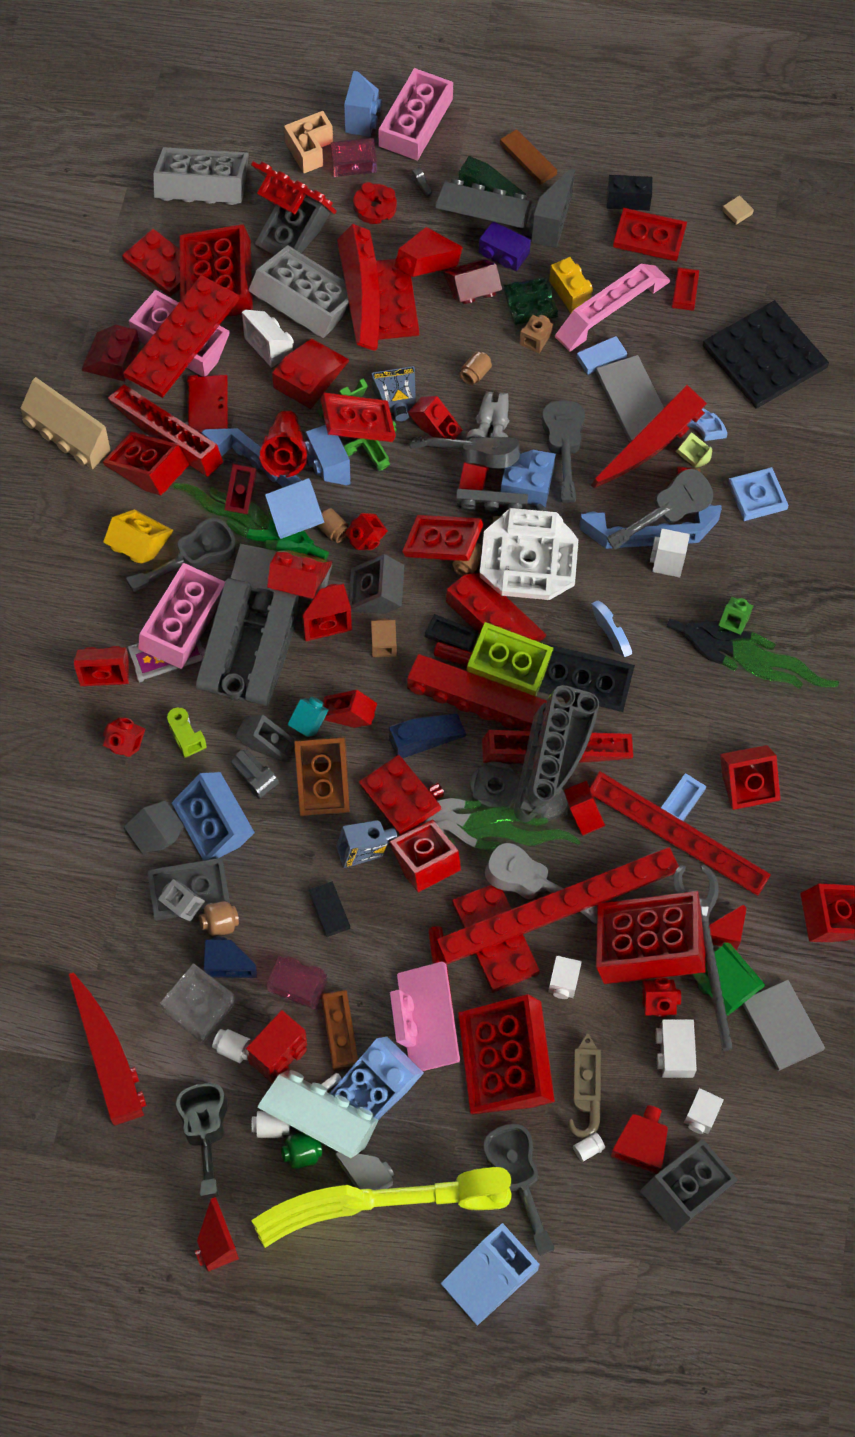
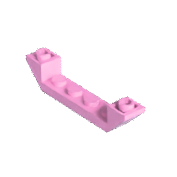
[555,264,670,352]

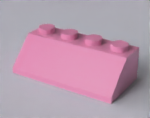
[129,290,229,377]

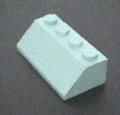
[257,1070,378,1158]

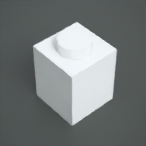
[548,956,582,999]
[684,1088,724,1134]

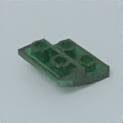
[504,278,558,325]

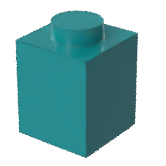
[287,697,329,737]

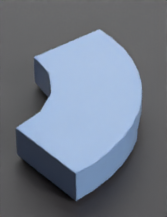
[687,409,727,441]
[591,600,632,657]

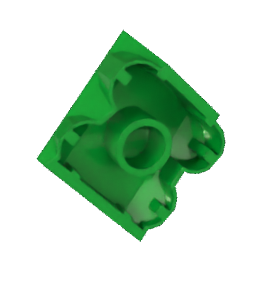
[692,943,765,1016]

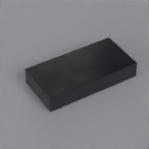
[424,614,478,652]
[309,881,350,937]

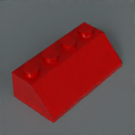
[446,572,546,642]

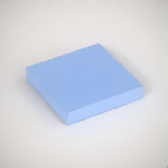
[728,467,789,521]
[265,478,325,539]

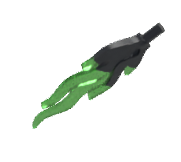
[666,618,839,689]

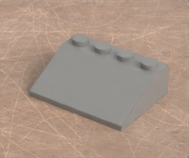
[153,147,249,205]
[249,245,350,338]

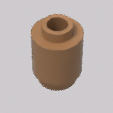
[459,352,492,385]
[317,508,348,543]
[453,542,482,576]

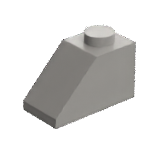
[336,1152,394,1190]

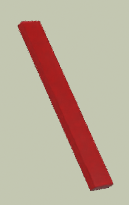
[590,771,771,896]

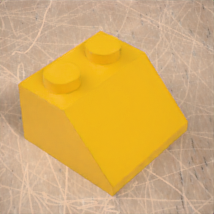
[103,509,173,564]

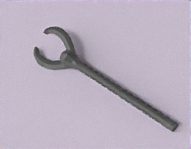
[673,865,733,1051]

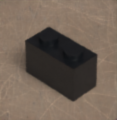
[606,175,653,211]

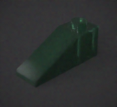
[459,156,526,197]

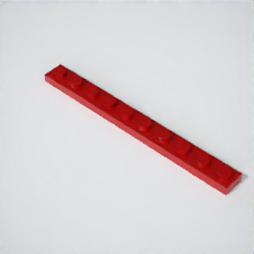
[436,847,679,965]

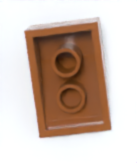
[294,737,350,816]

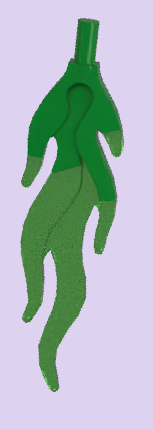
[174,484,329,559]

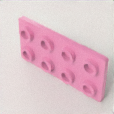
[390,962,460,1071]

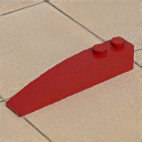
[337,224,380,351]
[108,384,223,477]
[591,385,707,488]
[482,730,633,764]
[69,972,147,1126]

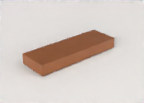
[500,129,557,185]
[321,990,358,1071]

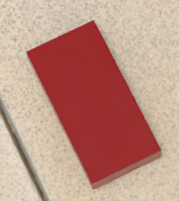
[672,267,699,311]

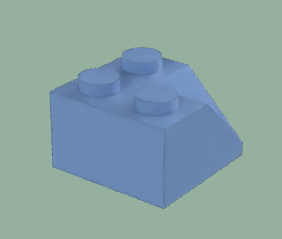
[344,71,382,137]
[305,425,351,485]
[501,450,556,507]

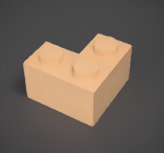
[284,111,333,173]

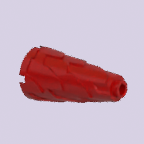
[259,410,307,478]

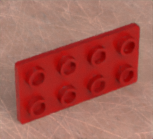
[251,161,337,215]

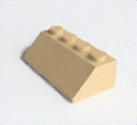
[21,377,111,470]

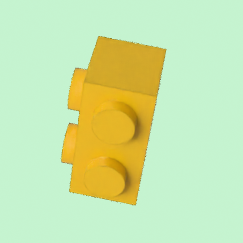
[549,257,593,313]

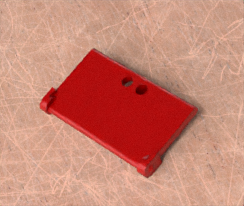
[187,375,228,434]

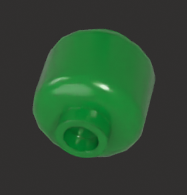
[281,1132,322,1169]

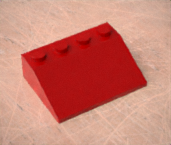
[180,224,253,316]
[596,891,705,984]
[458,994,555,1114]

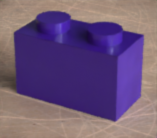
[479,221,531,272]

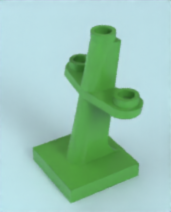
[317,378,397,471]

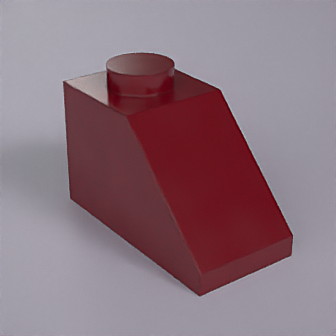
[224,464,257,515]

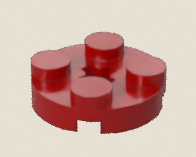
[353,182,397,224]

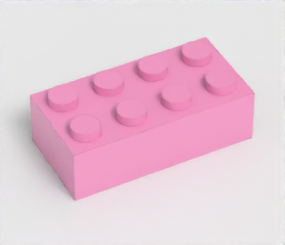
[379,68,453,161]
[138,563,225,669]

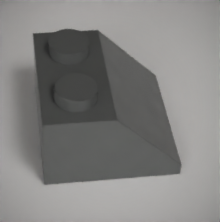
[349,554,404,614]

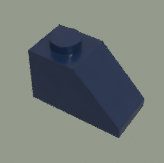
[204,937,257,978]

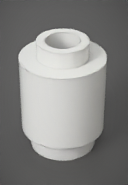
[212,1029,251,1063]
[252,1111,290,1138]

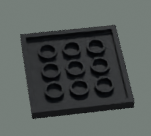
[702,300,829,409]

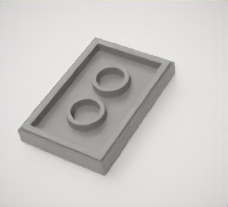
[742,980,825,1071]

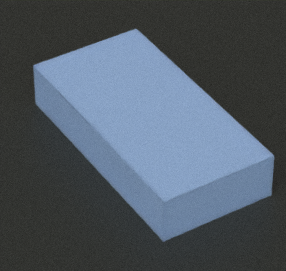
[576,336,627,375]
[661,773,706,821]

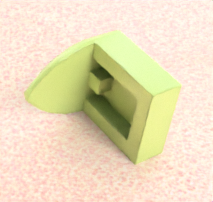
[676,432,712,467]

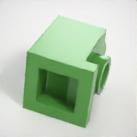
[719,597,754,635]

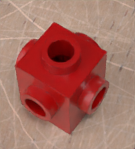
[345,513,388,550]
[103,717,145,757]
[642,978,681,1017]

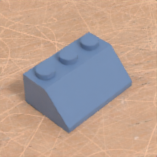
[172,772,255,861]

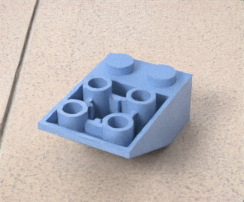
[330,1037,424,1120]
[441,1223,540,1326]

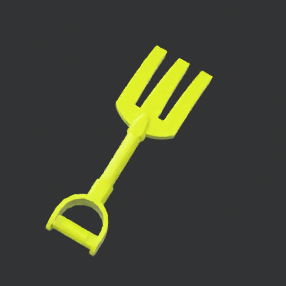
[251,1167,512,1248]

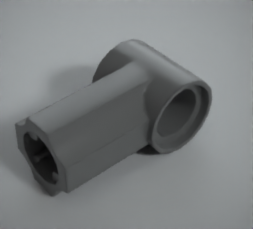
[231,749,279,799]

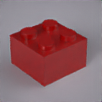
[246,1010,307,1083]

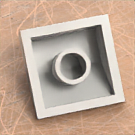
[242,310,294,368]

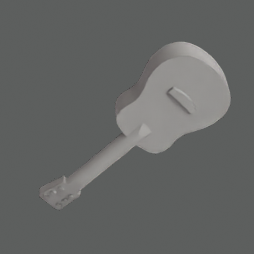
[485,843,598,923]

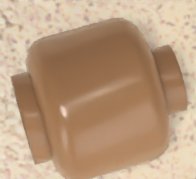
[199,901,239,937]

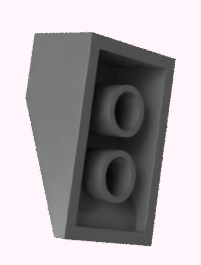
[529,168,575,248]
[255,196,331,255]
[640,1139,738,1233]

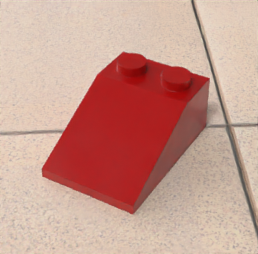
[272,338,349,409]
[103,431,190,496]
[267,550,332,599]
[800,883,855,942]

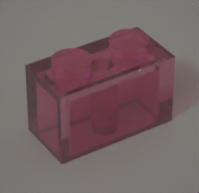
[331,138,377,177]
[267,956,327,1010]

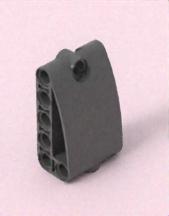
[196,578,301,706]
[514,685,599,822]

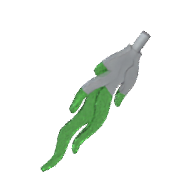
[420,798,580,849]

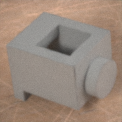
[158,879,205,921]

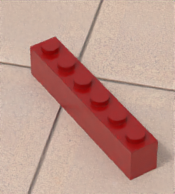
[407,654,547,731]

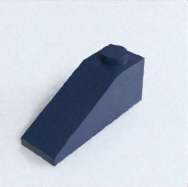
[389,714,466,758]

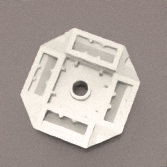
[480,508,578,600]

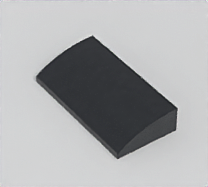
[538,642,635,712]

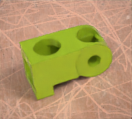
[167,707,207,758]

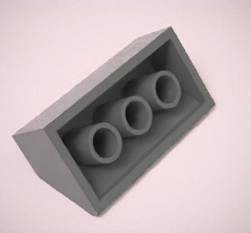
[435,178,532,228]

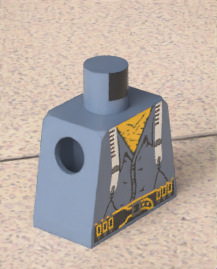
[372,366,415,421]
[336,821,398,868]

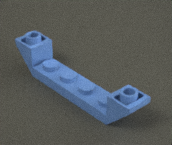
[202,428,302,488]
[579,504,722,549]

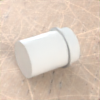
[573,1132,605,1162]

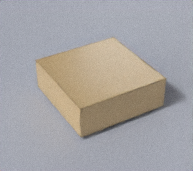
[722,196,754,225]

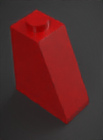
[394,227,463,277]

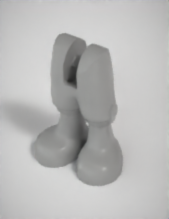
[466,391,509,440]

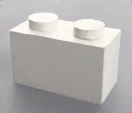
[650,529,690,577]
[655,1020,697,1078]

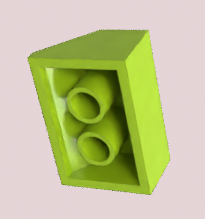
[467,622,553,696]

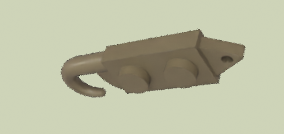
[568,1034,601,1138]

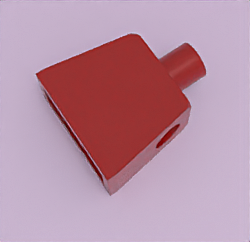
[610,1105,668,1174]

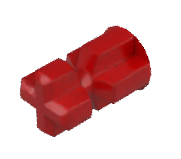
[429,783,444,800]

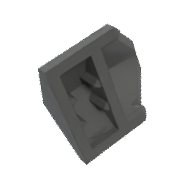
[124,800,184,854]

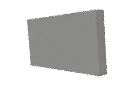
[596,355,664,442]
[231,544,332,604]

